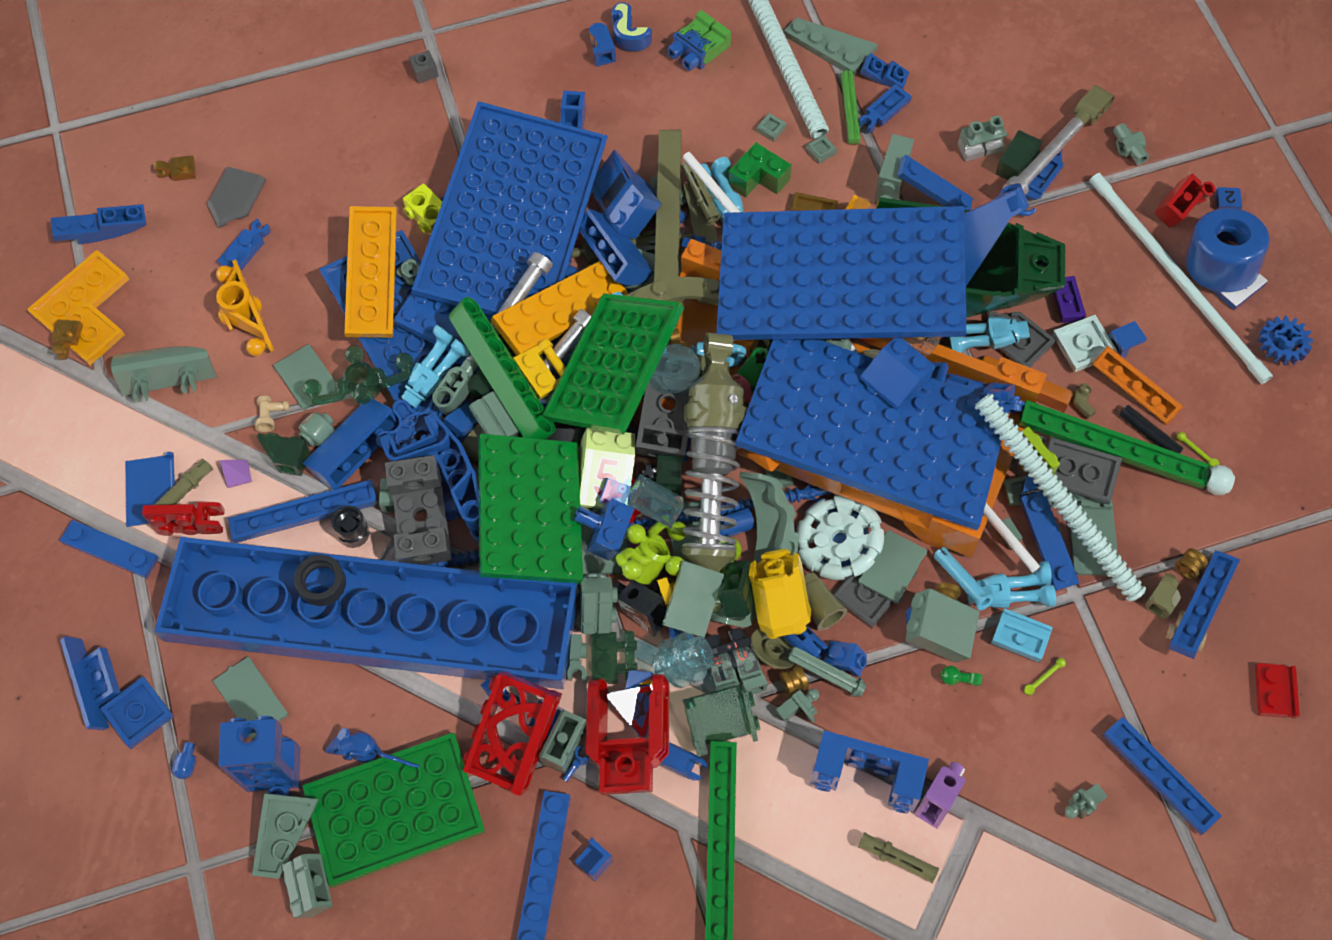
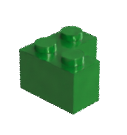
[728,142,792,198]

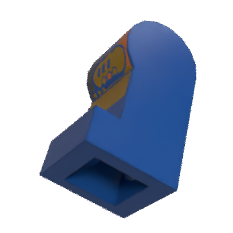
[589,23,616,67]

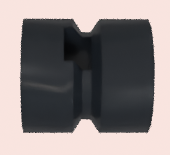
[331,505,370,548]

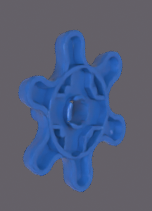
[376,399,467,449]

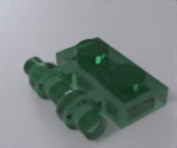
[591,631,638,684]

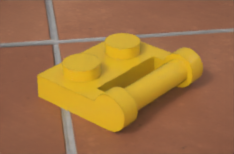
[513,339,566,400]

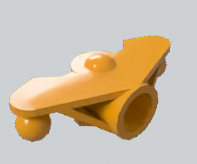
[216,259,275,356]

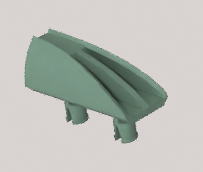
[111,346,218,403]

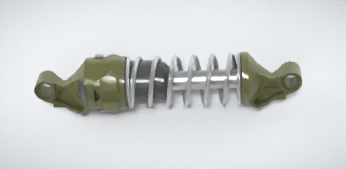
[681,333,747,612]

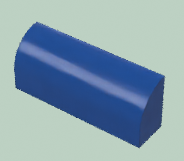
[580,209,654,286]
[302,397,399,490]

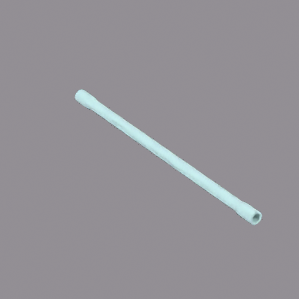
[1089,173,1273,385]

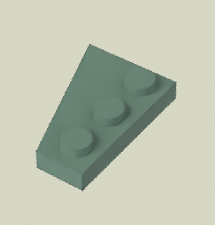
[252,793,319,879]

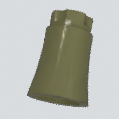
[804,572,847,630]

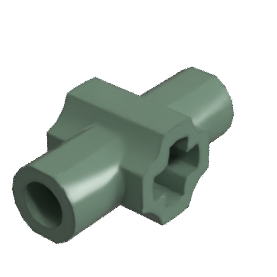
[1113,123,1149,165]

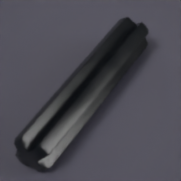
[1119,405,1184,454]
[640,462,657,479]

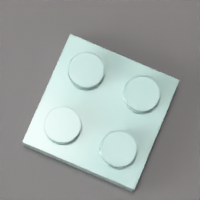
[1052,315,1118,373]

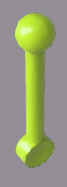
[1177,432,1219,468]
[1024,658,1066,696]

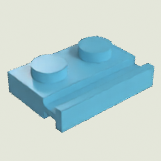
[991,608,1053,663]

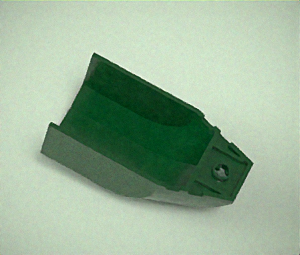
[875,197,1065,318]

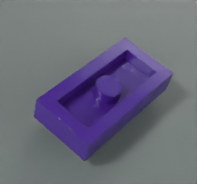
[1053,276,1086,323]

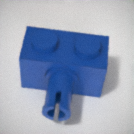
[573,498,634,561]

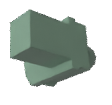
[776,689,820,723]
[1065,783,1108,819]

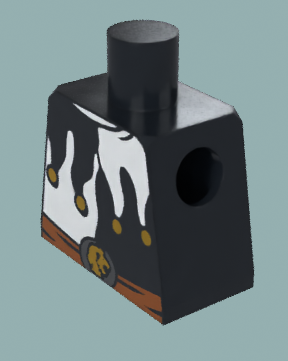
[614,580,667,637]

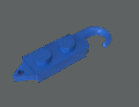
[1018,150,1064,216]

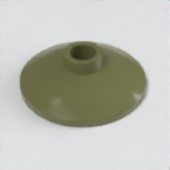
[751,628,795,669]

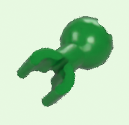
[941,665,983,686]

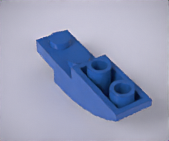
[50,204,147,244]

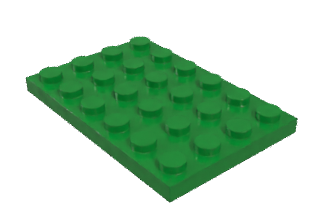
[542,293,684,435]
[478,433,583,584]
[302,732,486,888]

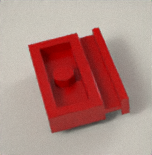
[1255,663,1300,719]

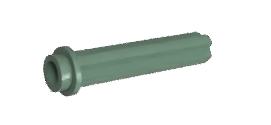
[788,647,866,697]

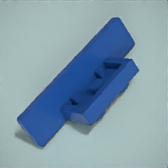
[60,636,121,731]

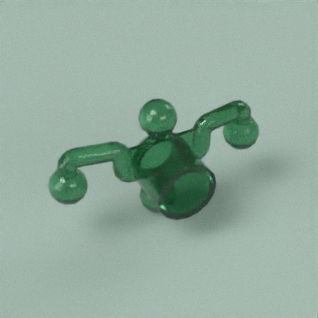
[303,345,413,405]

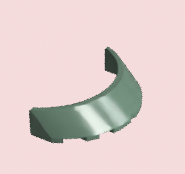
[710,472,798,628]

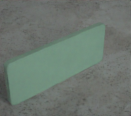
[1069,499,1118,576]

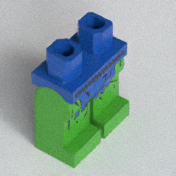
[668,10,731,71]

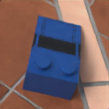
[592,150,661,239]

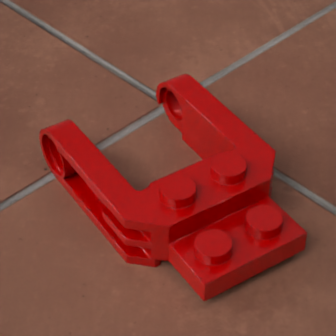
[586,674,670,795]

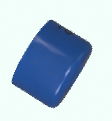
[1185,208,1270,292]

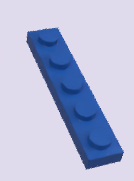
[1169,550,1240,659]
[1102,717,1222,835]

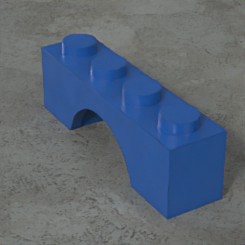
[560,90,587,129]

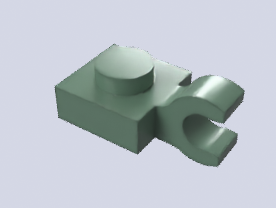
[567,634,587,682]

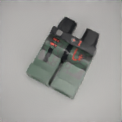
[705,627,768,705]

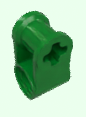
[736,347,770,392]

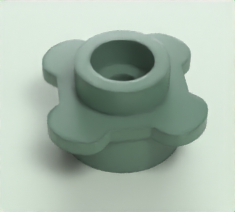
[397,259,420,285]

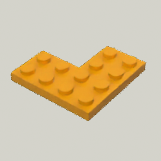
[27,250,129,366]

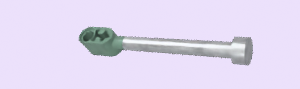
[432,252,553,415]

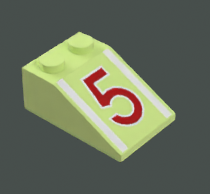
[579,428,635,509]

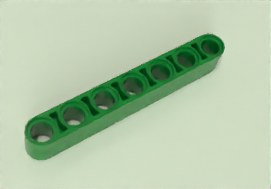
[449,297,555,440]

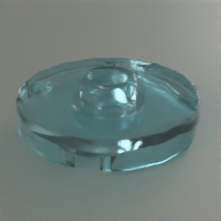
[652,344,701,393]

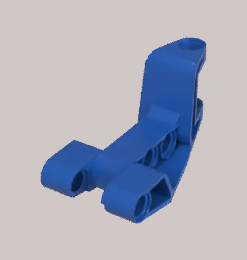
[379,412,479,546]

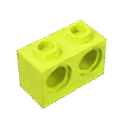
[403,183,442,235]

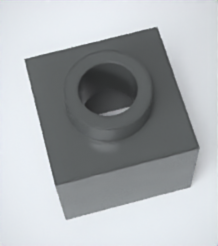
[409,50,439,83]

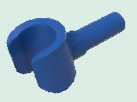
[562,746,590,782]

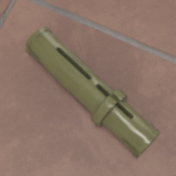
[681,162,721,223]
[154,459,213,505]
[858,832,939,884]

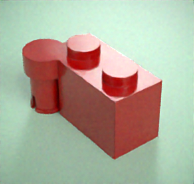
[1153,173,1216,228]

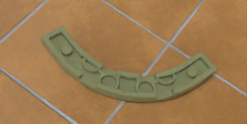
[626,277,773,347]

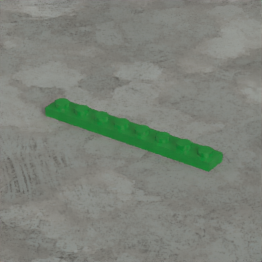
[1018,400,1210,489]
[705,741,737,940]

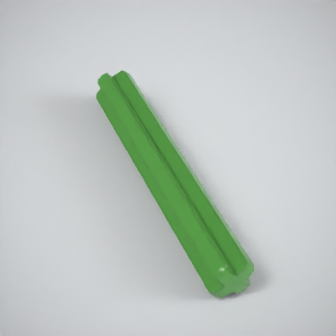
[841,70,861,145]

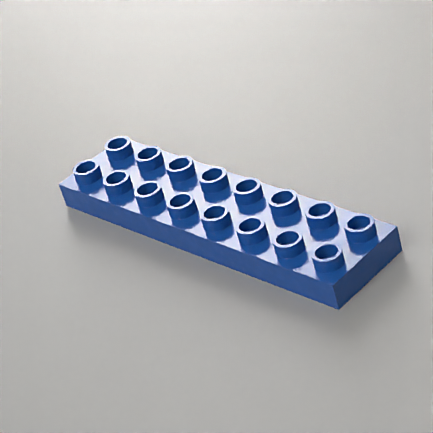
[154,537,579,690]

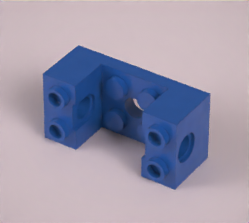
[219,716,300,792]
[810,730,929,814]

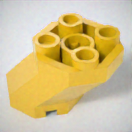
[749,549,811,639]

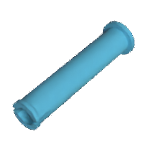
[934,547,994,610]

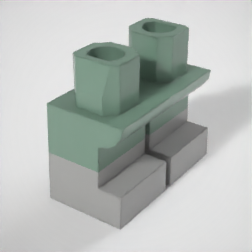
[957,115,1008,162]

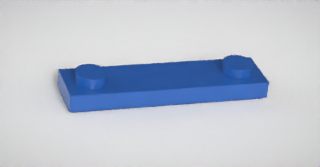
[897,155,973,210]
[1019,491,1080,592]
[59,520,159,579]

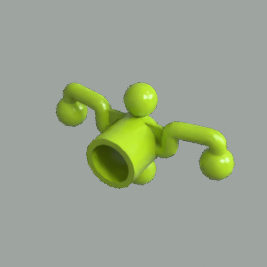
[616,518,686,584]

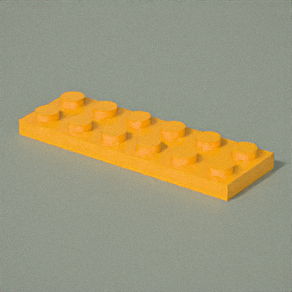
[345,206,397,338]
[491,261,629,356]

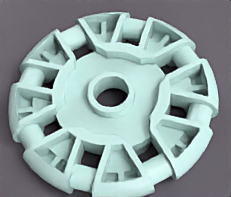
[796,495,885,580]

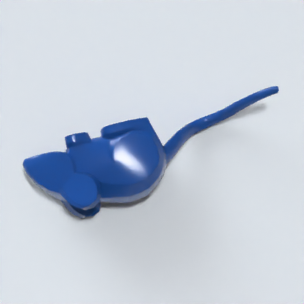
[326,728,419,768]

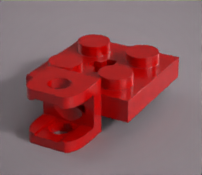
[142,502,225,536]

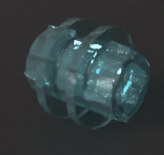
[652,632,714,689]

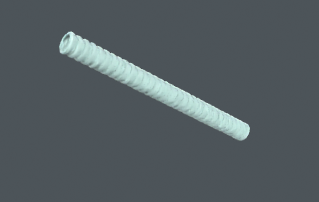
[748,0,829,139]
[974,394,1147,602]

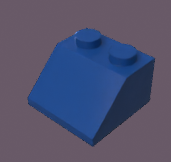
[860,337,936,410]

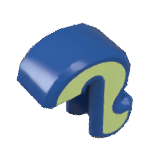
[612,2,652,51]

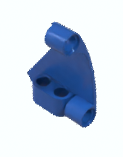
[964,183,1029,285]

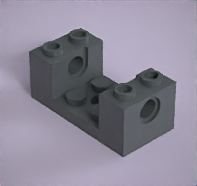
[635,353,701,462]
[385,455,452,565]

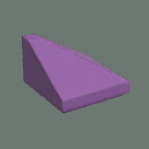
[220,460,252,488]

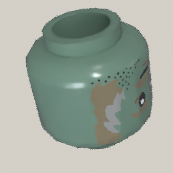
[298,412,335,447]

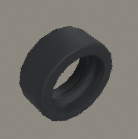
[294,554,346,606]

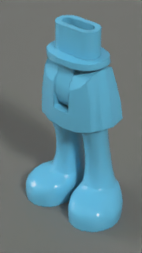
[693,157,743,223]
[947,317,1030,353]
[401,324,470,408]
[966,561,1056,609]

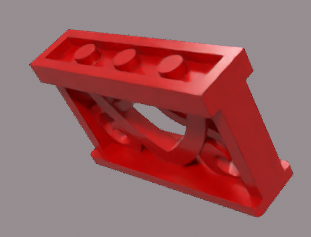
[463,671,562,796]

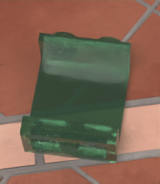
[682,684,760,757]

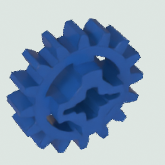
[1258,316,1313,366]

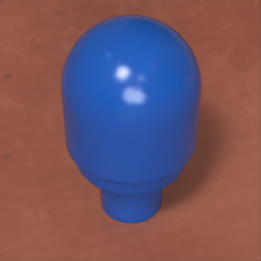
[172,742,196,779]

